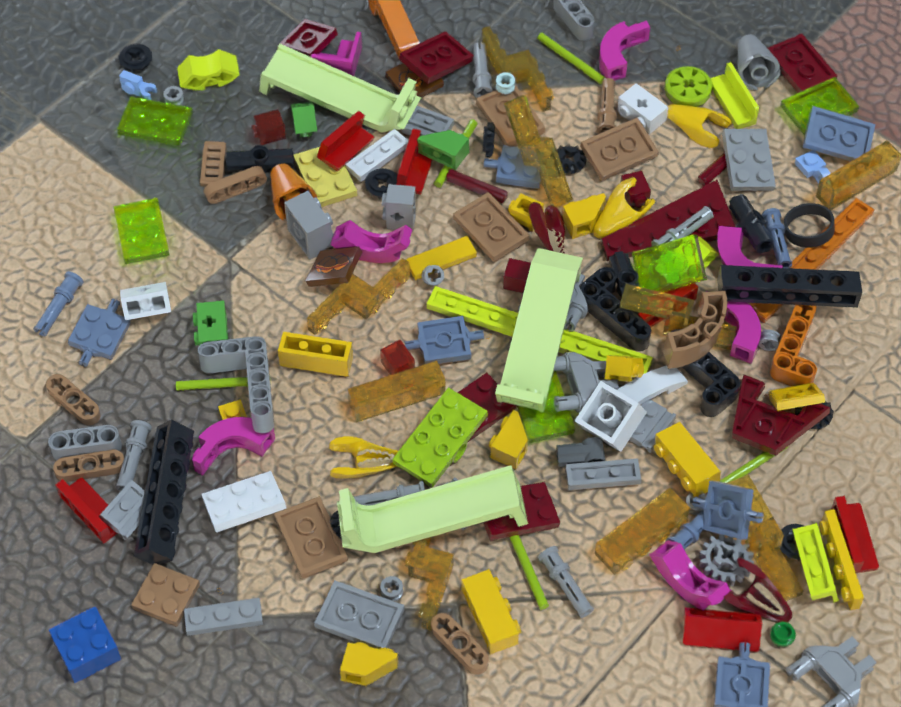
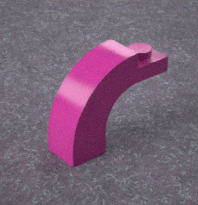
[599,21,650,81]
[330,220,412,263]
[717,226,783,268]
[706,291,761,364]
[192,417,275,475]
[649,540,731,610]

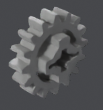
[699,534,754,587]

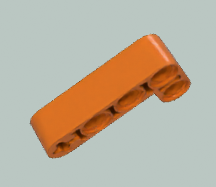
[368,0,419,58]
[770,305,817,387]

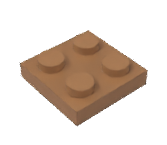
[131,563,200,627]

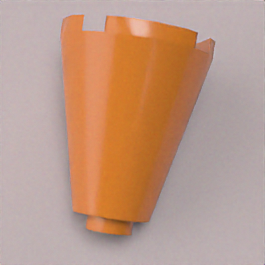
[270,164,317,220]

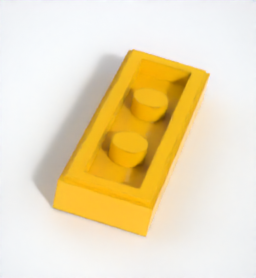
[406,236,477,280]

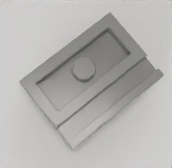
[402,106,454,136]
[629,400,676,453]
[98,479,145,540]

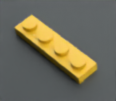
[819,510,864,610]

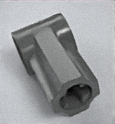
[556,437,606,467]

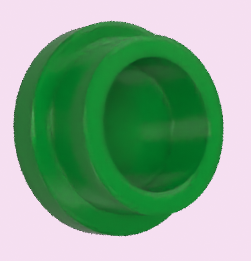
[770,622,796,647]

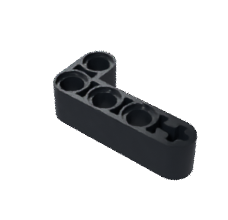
[580,267,651,352]
[671,329,740,417]

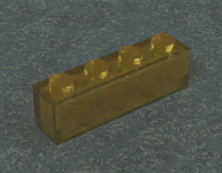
[816,140,901,210]
[347,361,445,423]
[595,488,690,575]

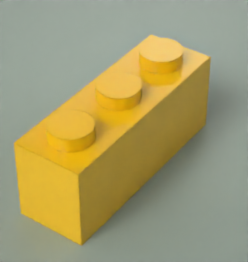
[278,332,353,377]
[654,422,721,497]
[461,569,521,655]

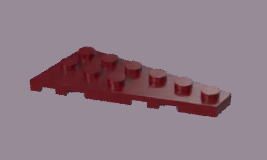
[601,179,736,261]

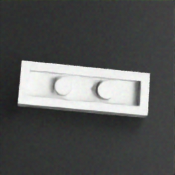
[346,129,408,182]

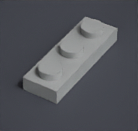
[565,458,641,490]
[184,598,263,636]

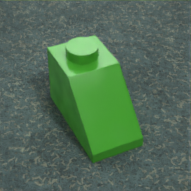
[290,102,317,137]
[418,130,469,170]

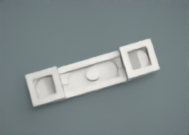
[617,366,688,405]

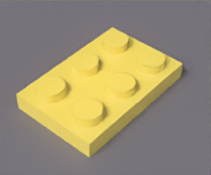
[293,147,357,207]

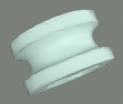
[496,73,515,94]

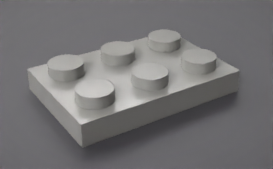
[722,129,776,191]
[314,580,405,649]

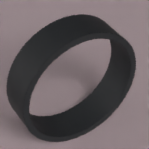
[784,203,835,248]

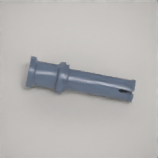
[761,208,792,268]
[33,271,84,336]
[666,509,705,550]

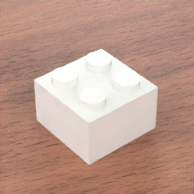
[575,381,647,452]

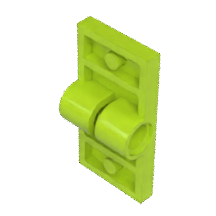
[392,387,488,488]

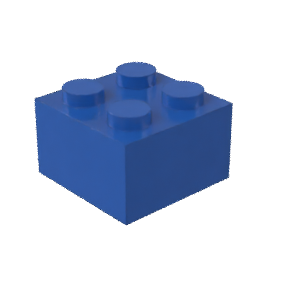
[49,606,122,683]

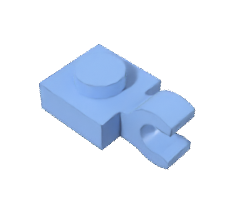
[119,70,157,101]
[795,150,831,186]

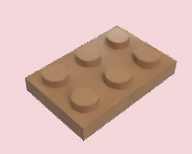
[476,85,545,146]
[580,117,659,181]
[453,192,530,262]
[274,496,348,579]

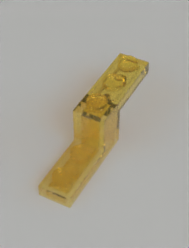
[482,26,554,112]
[504,95,573,207]
[307,258,410,335]
[620,284,737,350]
[728,475,804,601]
[405,536,454,631]

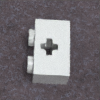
[617,83,668,135]
[120,282,171,320]

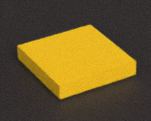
[768,383,825,411]

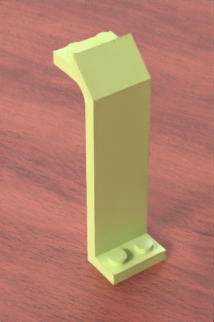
[259,44,421,133]
[495,248,583,412]
[337,465,528,553]

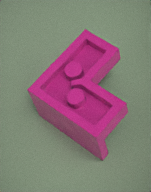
[311,31,362,76]

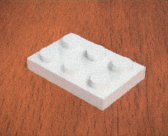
[202,471,286,532]

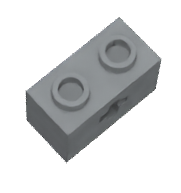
[382,184,416,231]

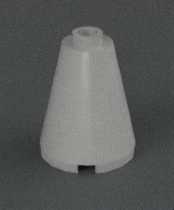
[738,34,780,91]

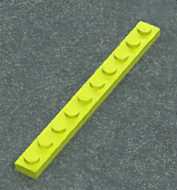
[427,286,653,378]

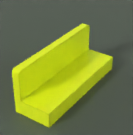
[711,62,759,129]
[793,523,839,602]

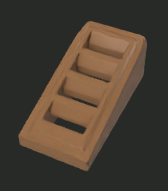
[200,141,227,186]

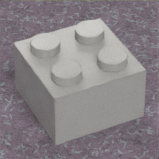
[284,191,334,260]

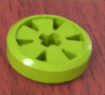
[664,66,712,107]

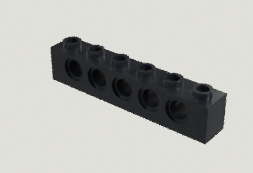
[717,265,863,308]
[134,419,194,565]

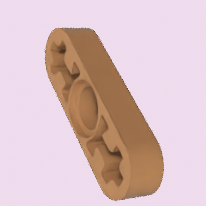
[203,166,267,204]
[46,374,101,426]
[53,450,124,482]
[431,613,489,675]

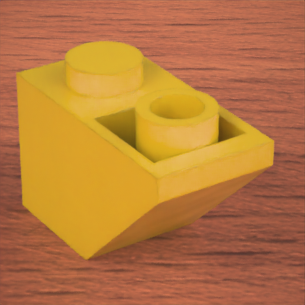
[562,193,606,239]
[489,410,528,470]
[340,642,399,686]

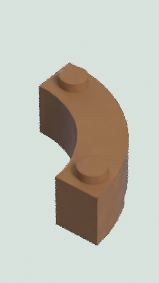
[663,291,727,369]

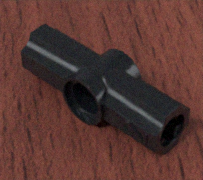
[226,145,294,173]
[729,194,774,254]
[609,251,647,315]

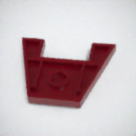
[732,374,830,456]

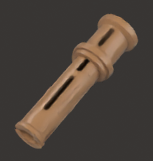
[597,78,617,134]

